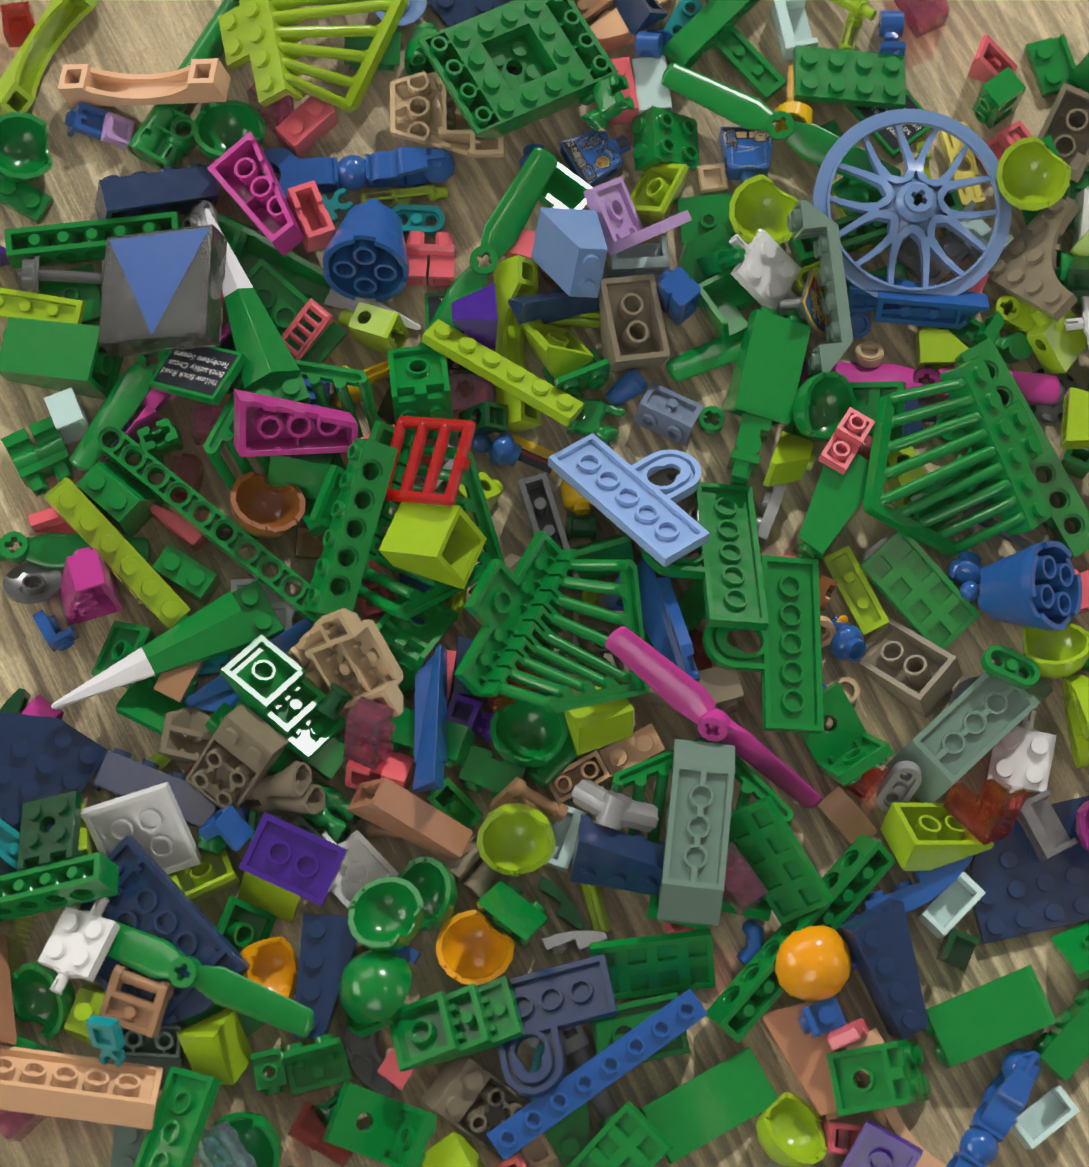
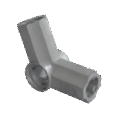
[571,779,659,832]

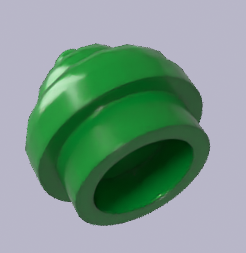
[197,834,227,856]

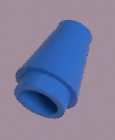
[605,368,648,407]

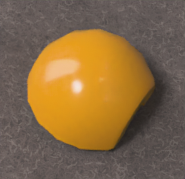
[435,910,515,987]
[775,924,852,1002]
[240,936,299,1000]

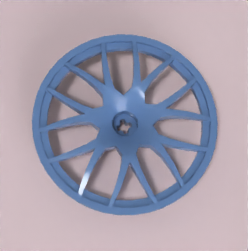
[812,109,1012,298]

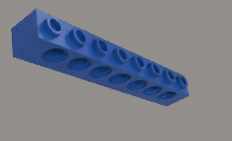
[486,989,708,1161]

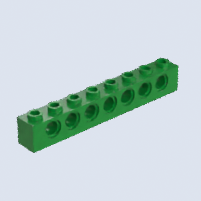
[955,337,1089,560]
[706,834,897,1044]

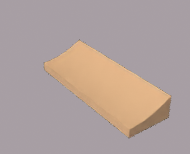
[0,1045,163,1130]

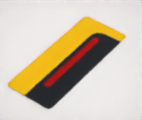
[512,435,556,476]

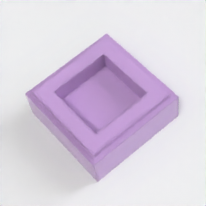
[101,112,135,150]

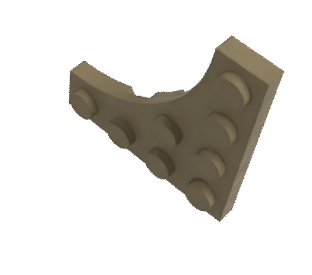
[987,195,1081,322]

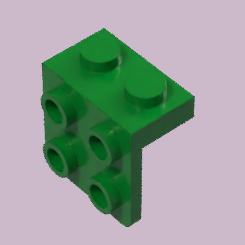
[632,106,699,173]
[542,347,610,397]
[115,674,200,735]
[279,1034,353,1097]

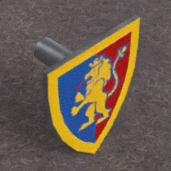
[780,267,827,338]

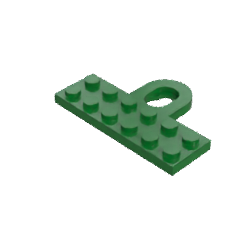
[642,482,769,631]
[703,555,824,734]

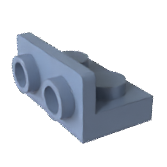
[634,382,704,446]

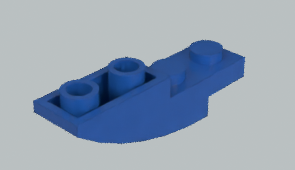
[860,855,974,914]

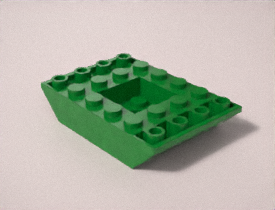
[418,0,618,140]

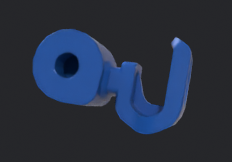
[878,10,906,55]
[635,29,671,62]

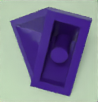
[451,283,498,352]

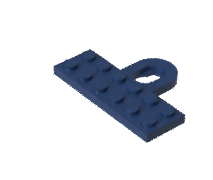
[489,954,619,1098]

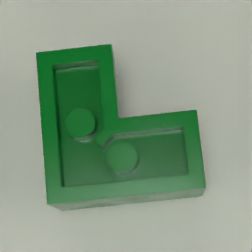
[538,162,593,210]
[698,265,758,345]

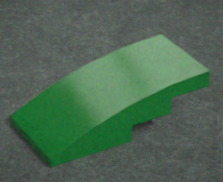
[220,634,348,763]
[389,976,525,1072]
[639,1047,778,1164]

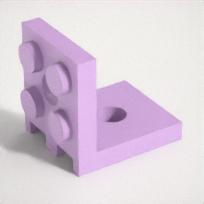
[583,176,692,256]

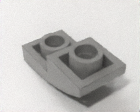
[542,930,608,955]

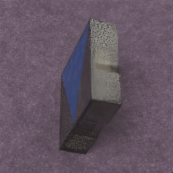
[98,224,227,358]

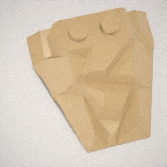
[390,71,505,158]
[286,608,403,723]

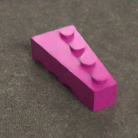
[207,131,305,257]
[234,389,358,457]
[59,548,124,626]

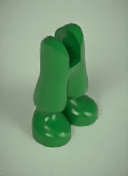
[300,777,361,845]

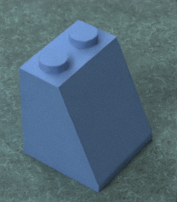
[531,207,608,298]

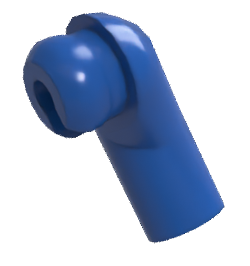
[736,919,764,966]

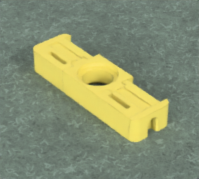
[939,122,986,210]

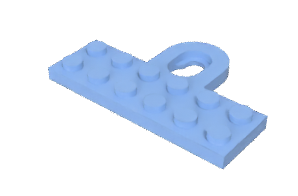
[548,433,710,567]

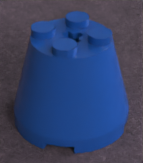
[322,199,409,302]
[978,541,1082,631]

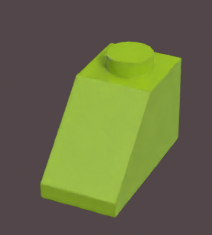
[914,326,969,371]
[763,431,816,487]

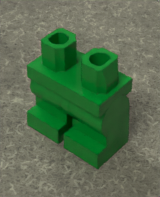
[727,413,772,486]
[1,416,75,496]

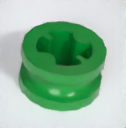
[699,406,725,435]

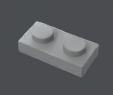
[756,485,787,547]

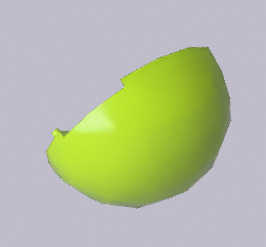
[996,136,1071,211]
[729,174,799,245]
[1023,622,1089,679]
[476,803,556,876]
[756,1092,828,1167]

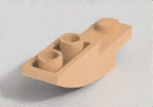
[590,0,676,51]
[548,723,667,803]

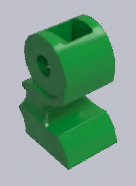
[973,311,1031,364]

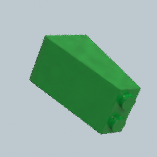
[722,306,811,427]
[0,317,126,400]
[792,453,869,564]
[923,965,1057,1069]

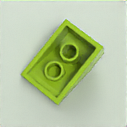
[880,803,994,871]

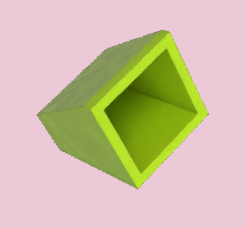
[379,502,487,589]

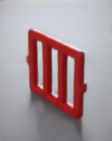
[384,416,476,507]

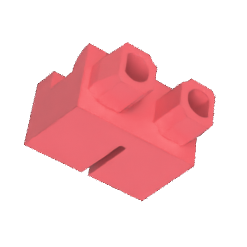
[405,231,455,287]

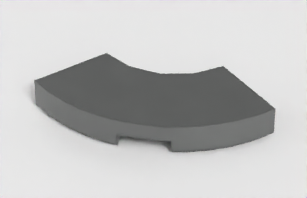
[344,1026,395,1098]

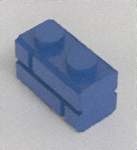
[657,266,701,325]

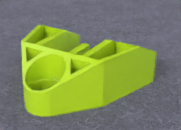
[1062,674,1089,768]

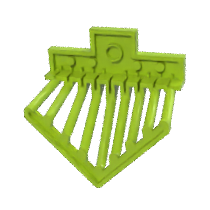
[218,0,408,113]

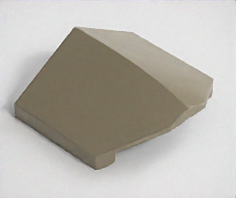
[158,707,214,764]

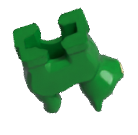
[580,73,635,133]
[567,396,625,446]
[137,418,184,465]

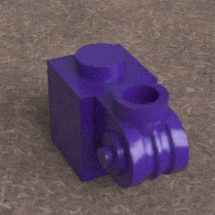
[447,692,495,742]

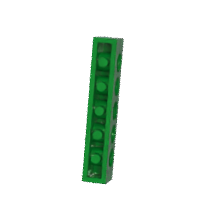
[788,191,963,268]
[5,211,182,269]
[306,438,398,616]
[0,852,119,922]

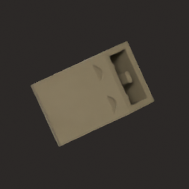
[185,703,290,811]
[421,1056,529,1159]

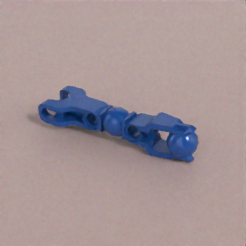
[264,147,455,199]
[946,1048,1041,1167]

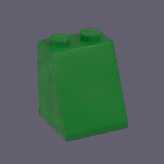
[76,460,164,537]

